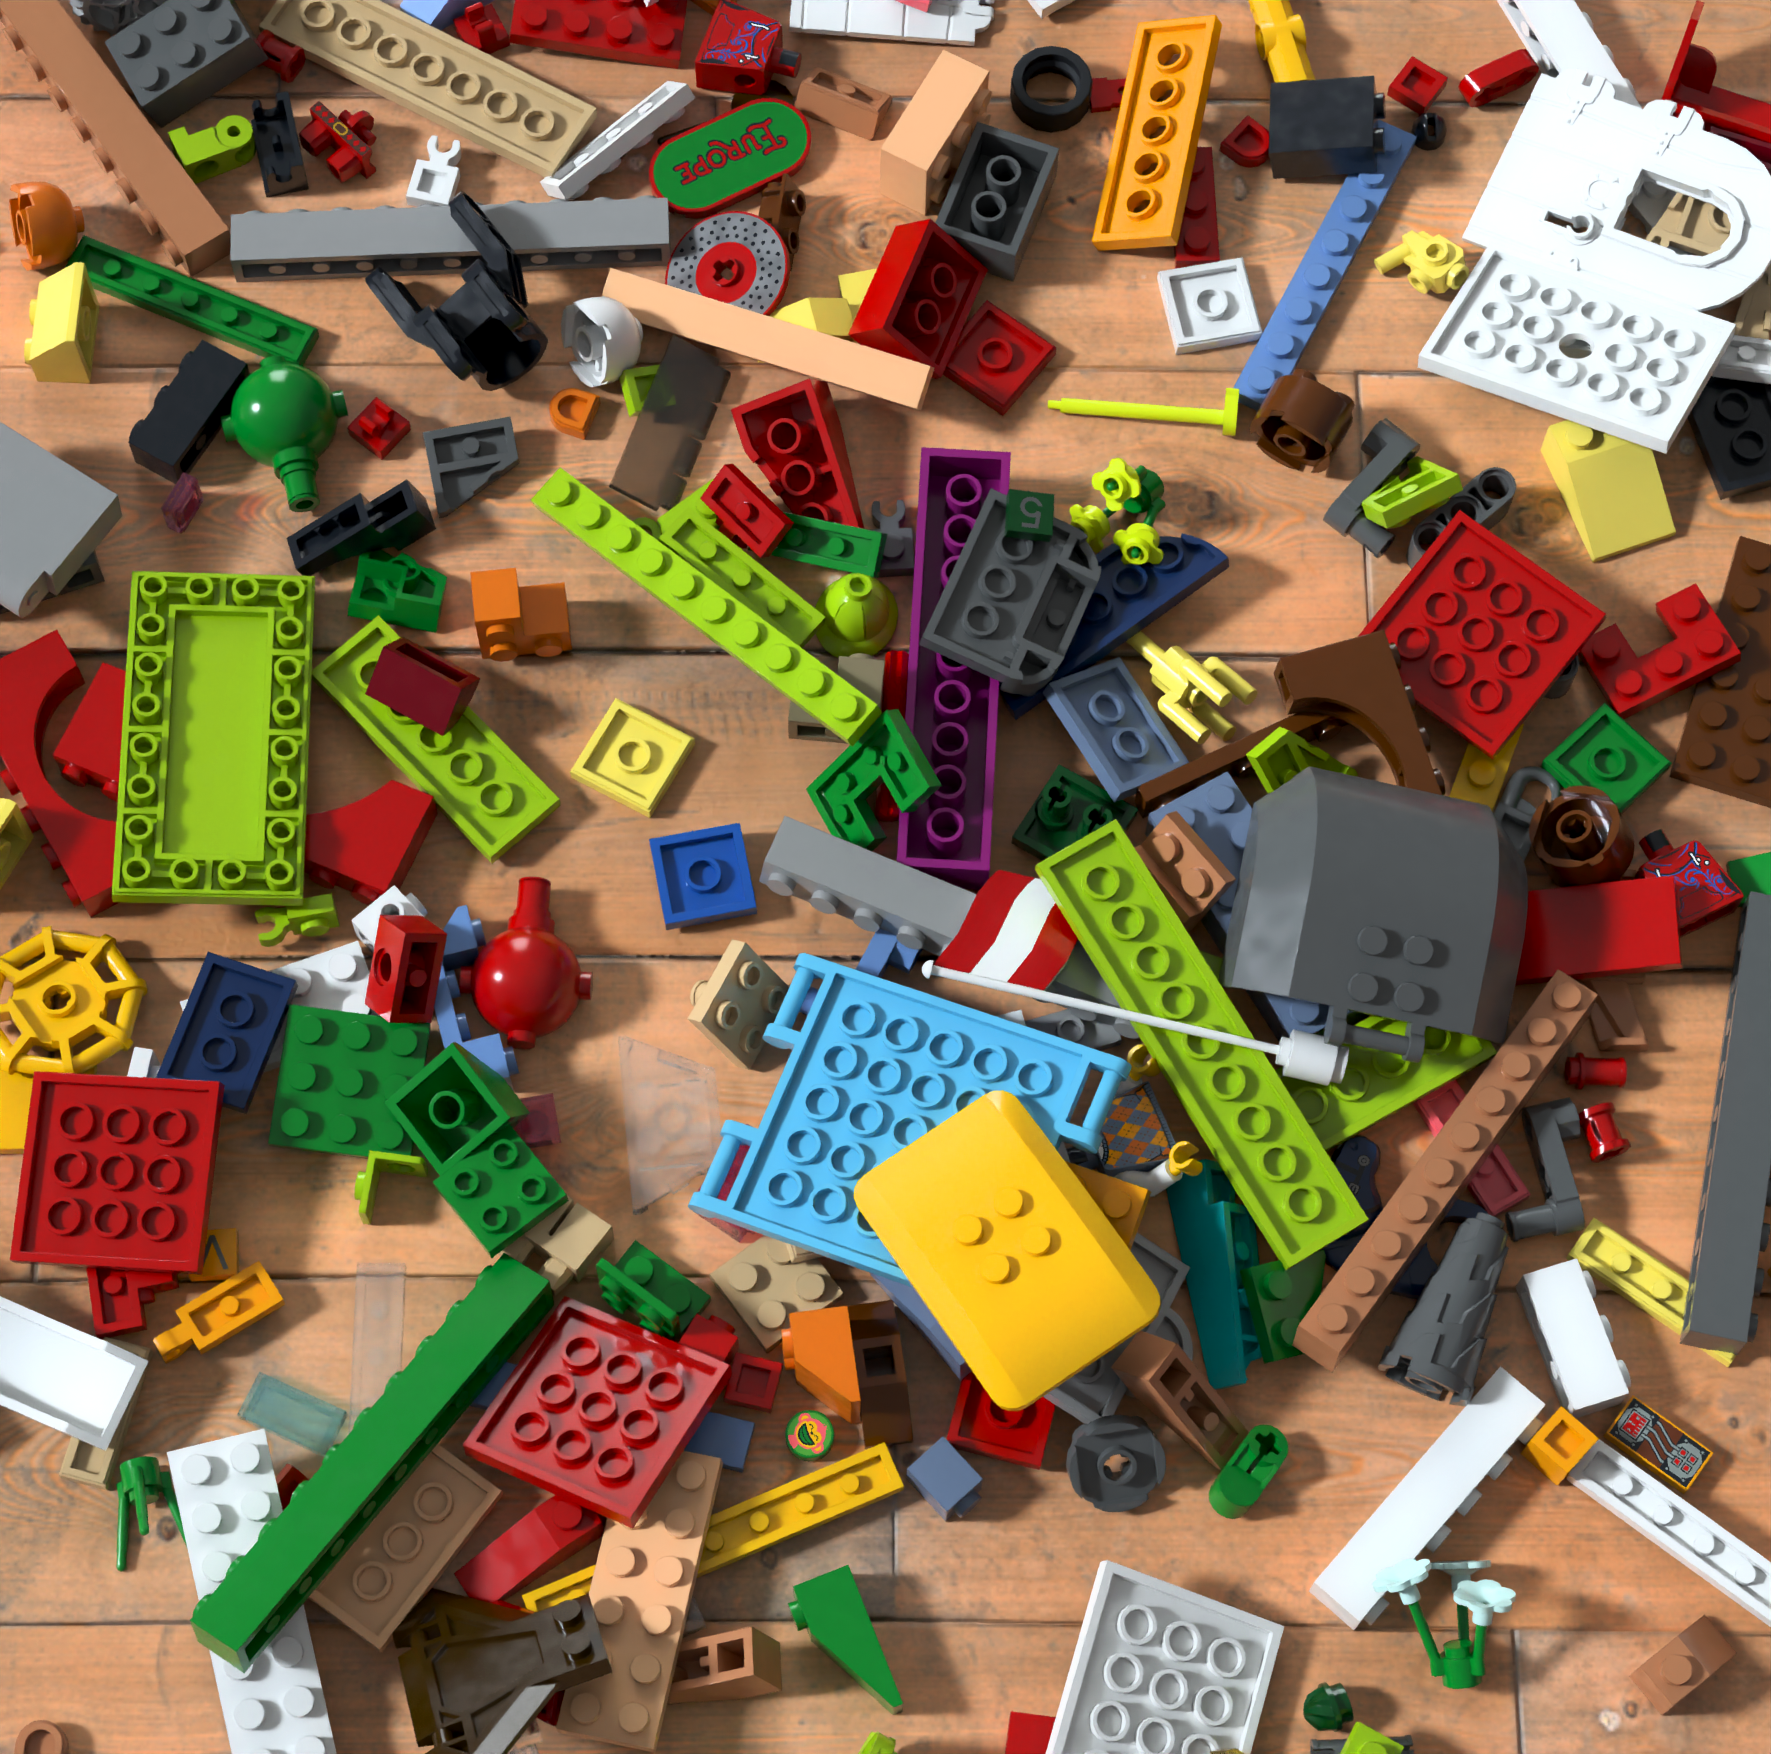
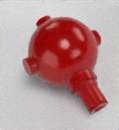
[459,877,593,1049]

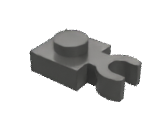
[869,500,914,577]

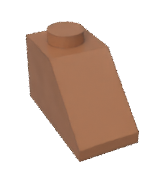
[1629,1614,1737,1715]

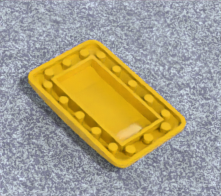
[854,1090,1161,1411]

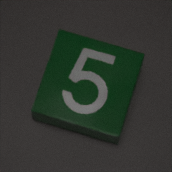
[1005,489,1054,542]

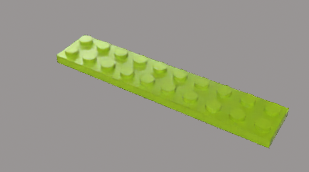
[1035,819,1369,1270]

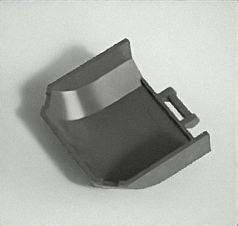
[1218,766,1528,1063]

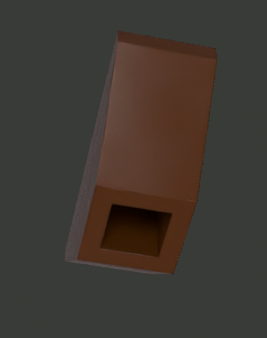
[848,1300,913,1449]

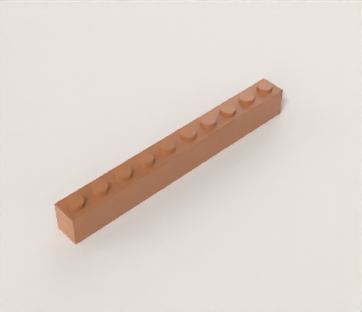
[0,0,231,277]
[1292,969,1598,1373]

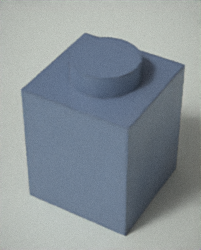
[906,1436,983,1522]

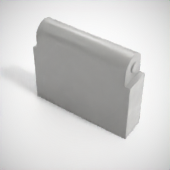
[0,422,122,618]

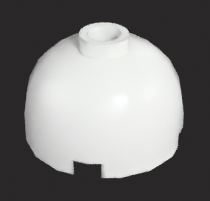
[561,296,643,387]

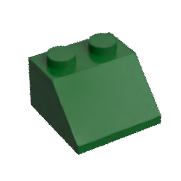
[384,1042,530,1175]

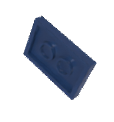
[156,952,298,1114]

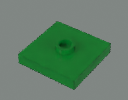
[1540,702,1672,814]

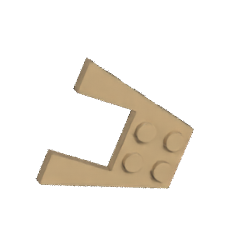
[1645,192,1771,340]

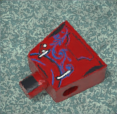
[695,0,802,95]
[1635,829,1744,938]

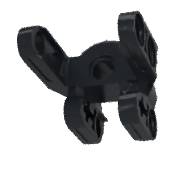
[365,191,548,391]

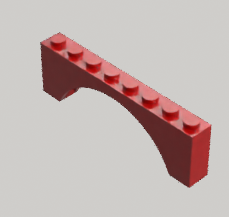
[53,662,438,906]

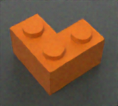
[470,568,572,662]

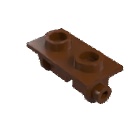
[759,174,806,271]

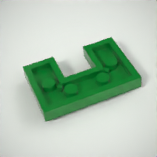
[806,709,942,851]

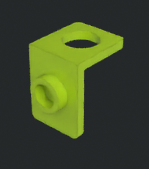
[354,1150,428,1225]

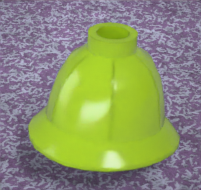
[815,573,898,658]

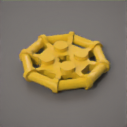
[0,926,148,1075]

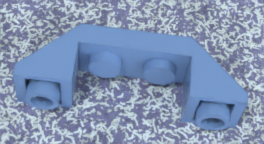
[434,905,519,1091]

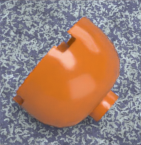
[9,181,85,271]

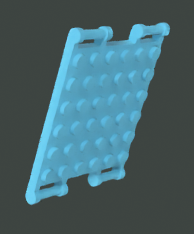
[688,953,1132,1288]

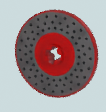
[665,211,790,316]

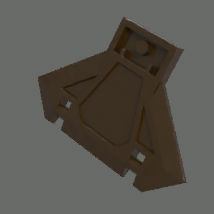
[392,1588,612,1754]

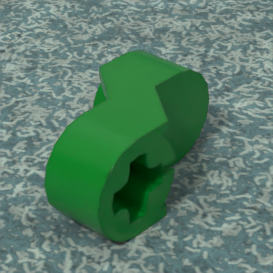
[1209,1424,1289,1519]

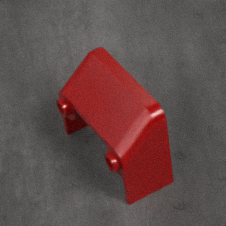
[1661,0,1771,144]

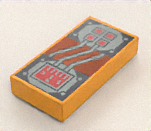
[1603,1395,1713,1494]

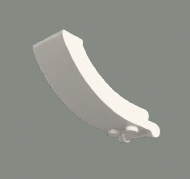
[0,1296,149,1451]

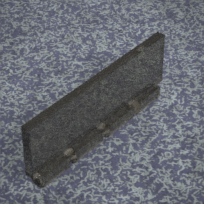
[609,335,731,511]

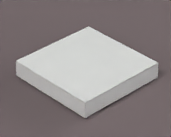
[1157,257,1262,355]

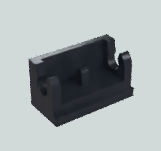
[251,91,309,197]

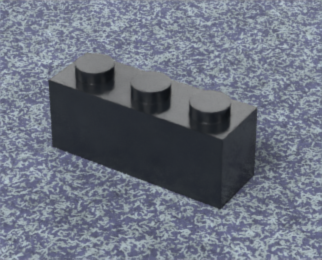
[128,339,250,485]

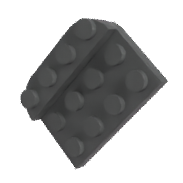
[919,488,1101,697]

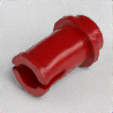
[1565,1052,1627,1090]

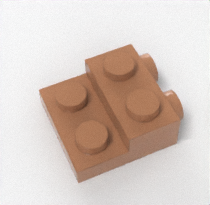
[1134,811,1236,934]

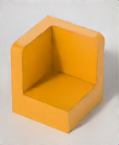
[1520,1406,1599,1486]

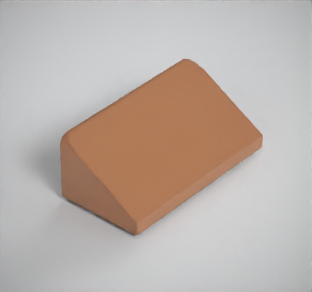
[795,67,893,140]

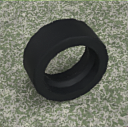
[1010,46,1093,133]

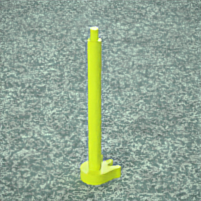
[1048,388,1239,436]

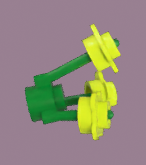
[1069,458,1166,565]

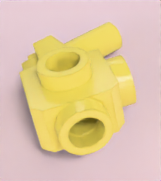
[1374,230,1469,294]

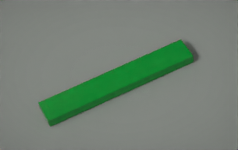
[65,235,319,366]

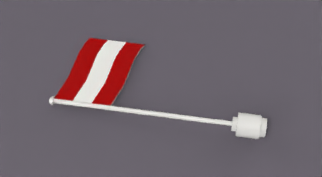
[922,870,1349,1086]

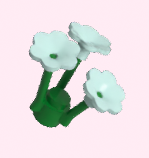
[1372,1559,1516,1689]

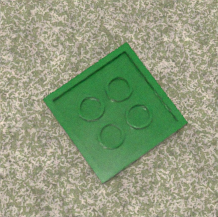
[268,1004,431,1159]

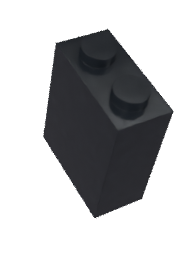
[1269,76,1386,179]

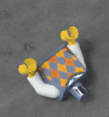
[1066,1045,1203,1197]

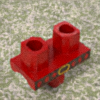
[299,101,377,183]

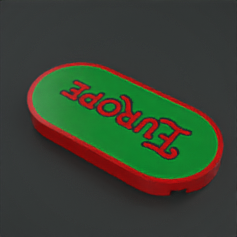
[649,98,811,219]

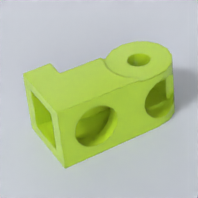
[168,115,256,184]

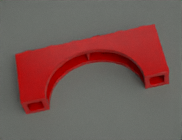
[0,629,120,918]

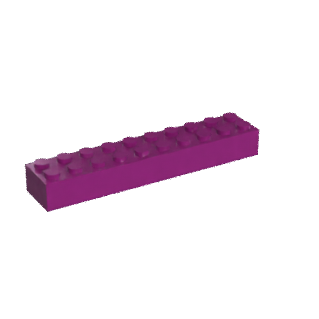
[897,447,1011,890]

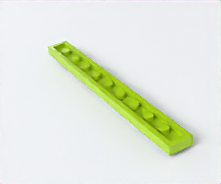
[531,467,882,747]

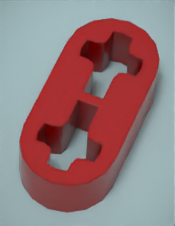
[1458,49,1539,107]

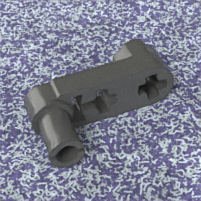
[1323,418,1420,558]
[1505,1097,1585,1242]

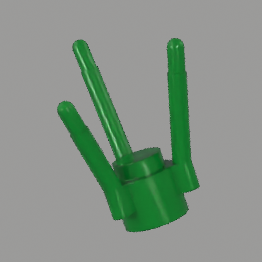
[116,1456,187,1572]

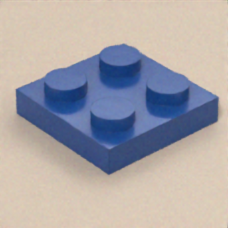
[649,823,757,930]

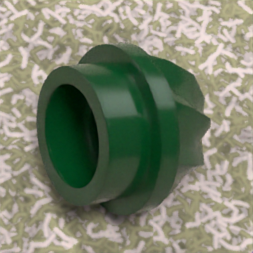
[1303,1682,1354,1732]

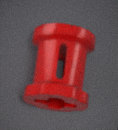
[257,29,306,83]
[1578,1102,1631,1163]

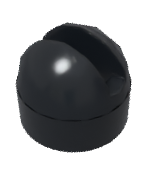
[1411,113,1447,151]

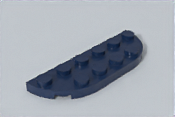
[999,533,1229,720]

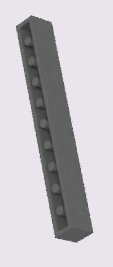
[1680,891,1771,1356]

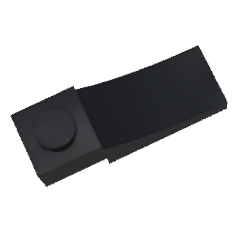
[286,479,436,576]

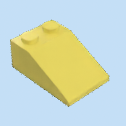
[1540,420,1676,563]

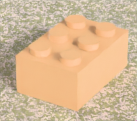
[880,50,992,215]

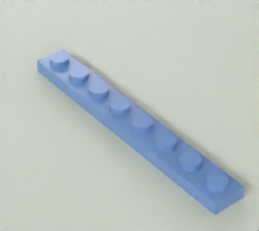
[1233,119,1417,411]

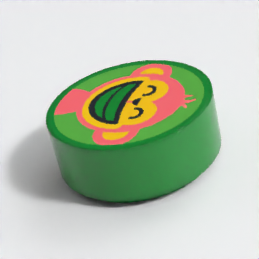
[785,1410,834,1462]

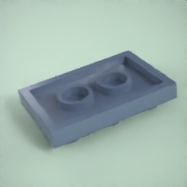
[1043,657,1189,802]

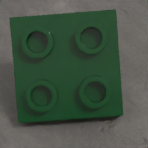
[1011,764,1138,861]

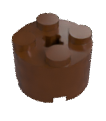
[1249,369,1355,473]
[1529,786,1634,887]

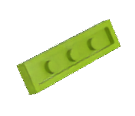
[659,506,826,648]

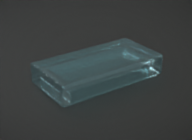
[237,1372,348,1457]

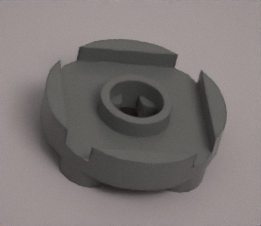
[1066,1415,1166,1512]

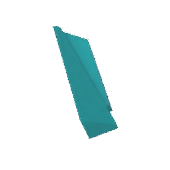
[1166,1159,1262,1390]

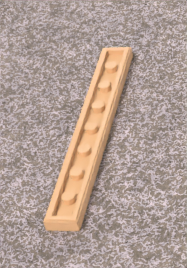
[601,268,934,411]

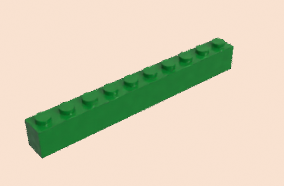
[190,1253,554,1674]

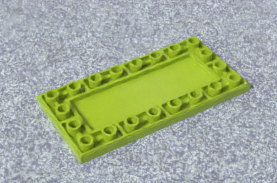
[112,571,315,906]

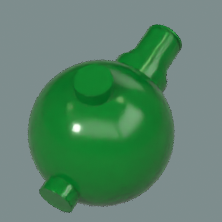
[220,356,348,512]

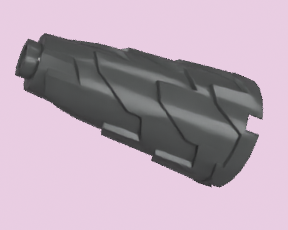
[1378,1212,1509,1406]

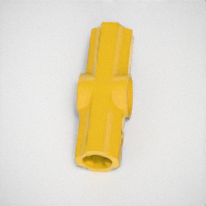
[1248,0,1315,83]

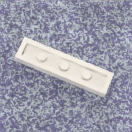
[540,81,695,200]

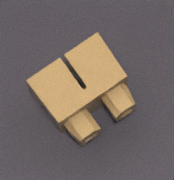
[499,1196,614,1296]

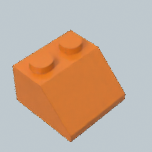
[781,1306,861,1424]

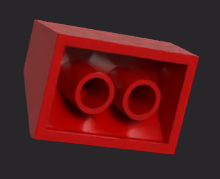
[848,219,988,379]

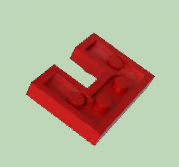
[1578,583,1741,719]

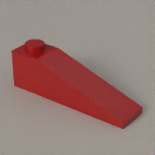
[731,378,864,529]

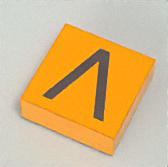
[189,1228,239,1282]

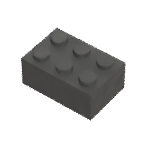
[105,0,269,128]
[935,122,1059,282]

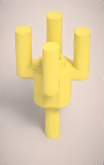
[1126,631,1258,744]

